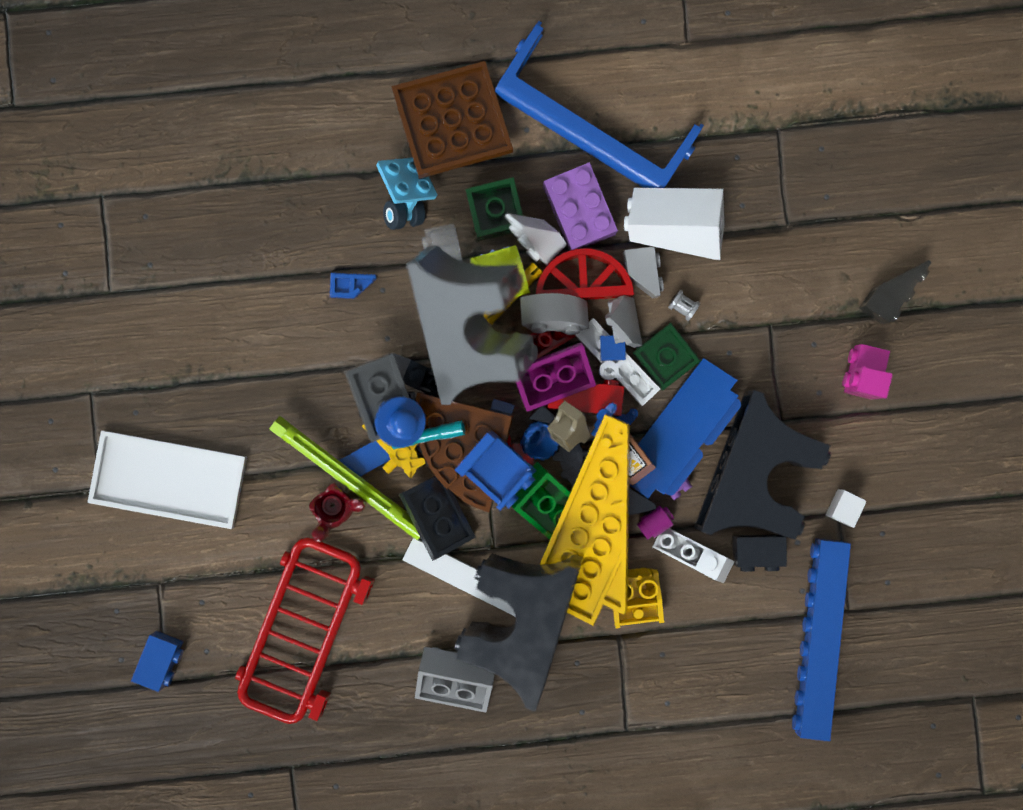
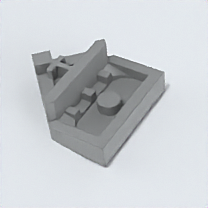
[605,295,643,348]

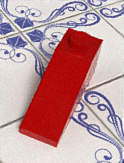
[547,380,624,416]

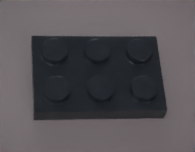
[399,476,476,561]

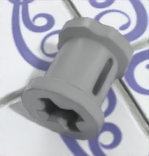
[668,290,700,321]

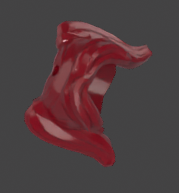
[309,483,366,542]

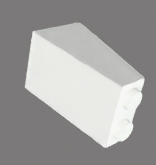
[624,188,725,260]

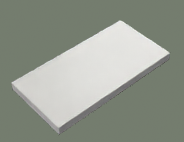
[88,431,247,529]

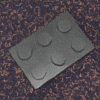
[344,353,409,442]

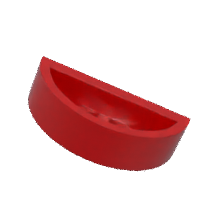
[536,248,634,300]

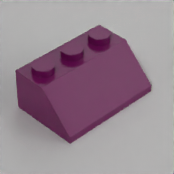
[515,343,596,412]

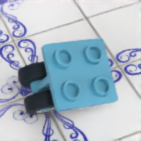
[376,158,437,230]

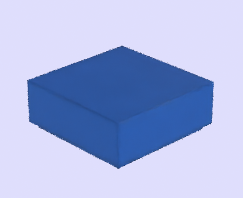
[600,336,626,361]

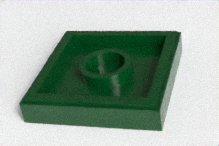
[632,323,701,391]

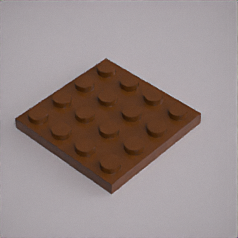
[391,61,513,179]

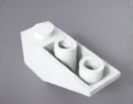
[506,214,567,265]
[653,528,735,583]

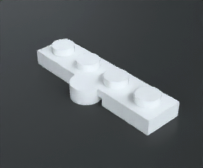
[575,318,660,406]

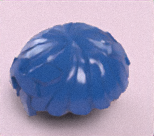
[521,421,559,460]

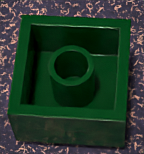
[465,177,523,242]

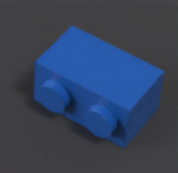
[131,631,184,692]

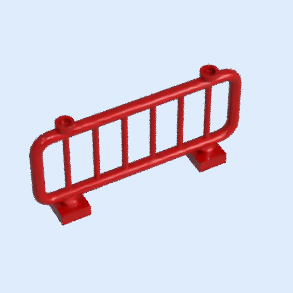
[235,537,375,724]

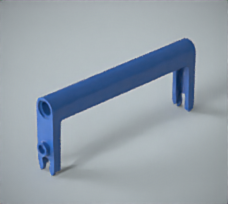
[495,21,704,188]

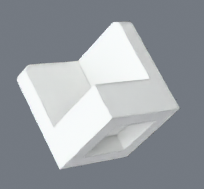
[826,489,866,528]

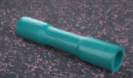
[392,420,466,449]

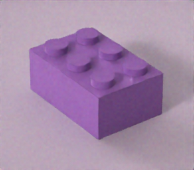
[543,162,618,251]

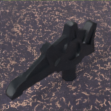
[552,443,590,487]

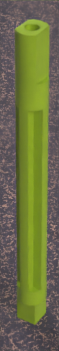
[269,416,420,540]

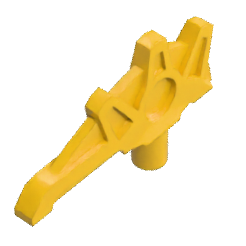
[362,425,425,479]

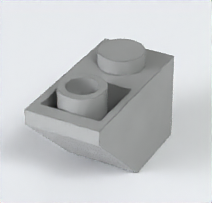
[623,247,664,298]

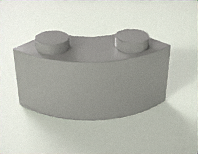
[520,293,589,335]

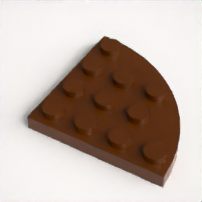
[416,392,513,512]

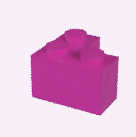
[842,344,892,399]

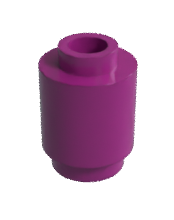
[637,505,674,540]

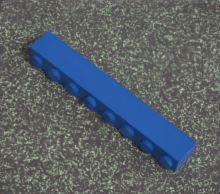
[792,538,851,741]

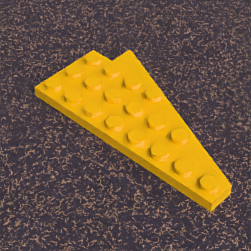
[539,414,629,626]

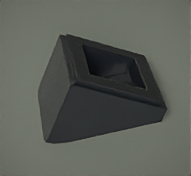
[529,406,556,424]

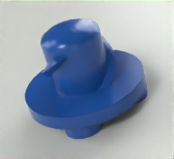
[375,397,425,448]

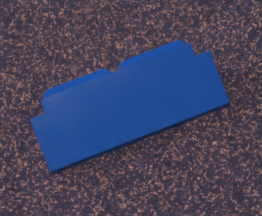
[629,358,741,498]

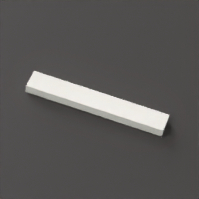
[402,538,515,616]

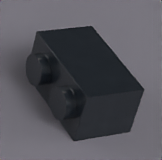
[732,535,787,572]

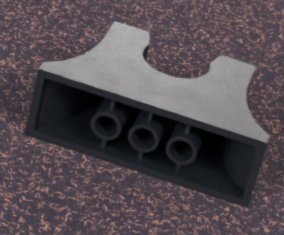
[694,390,831,540]
[454,553,583,711]

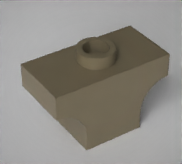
[547,401,591,452]

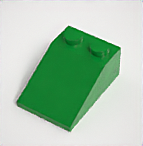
[511,462,571,540]

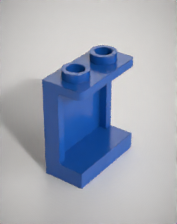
[455,431,537,510]

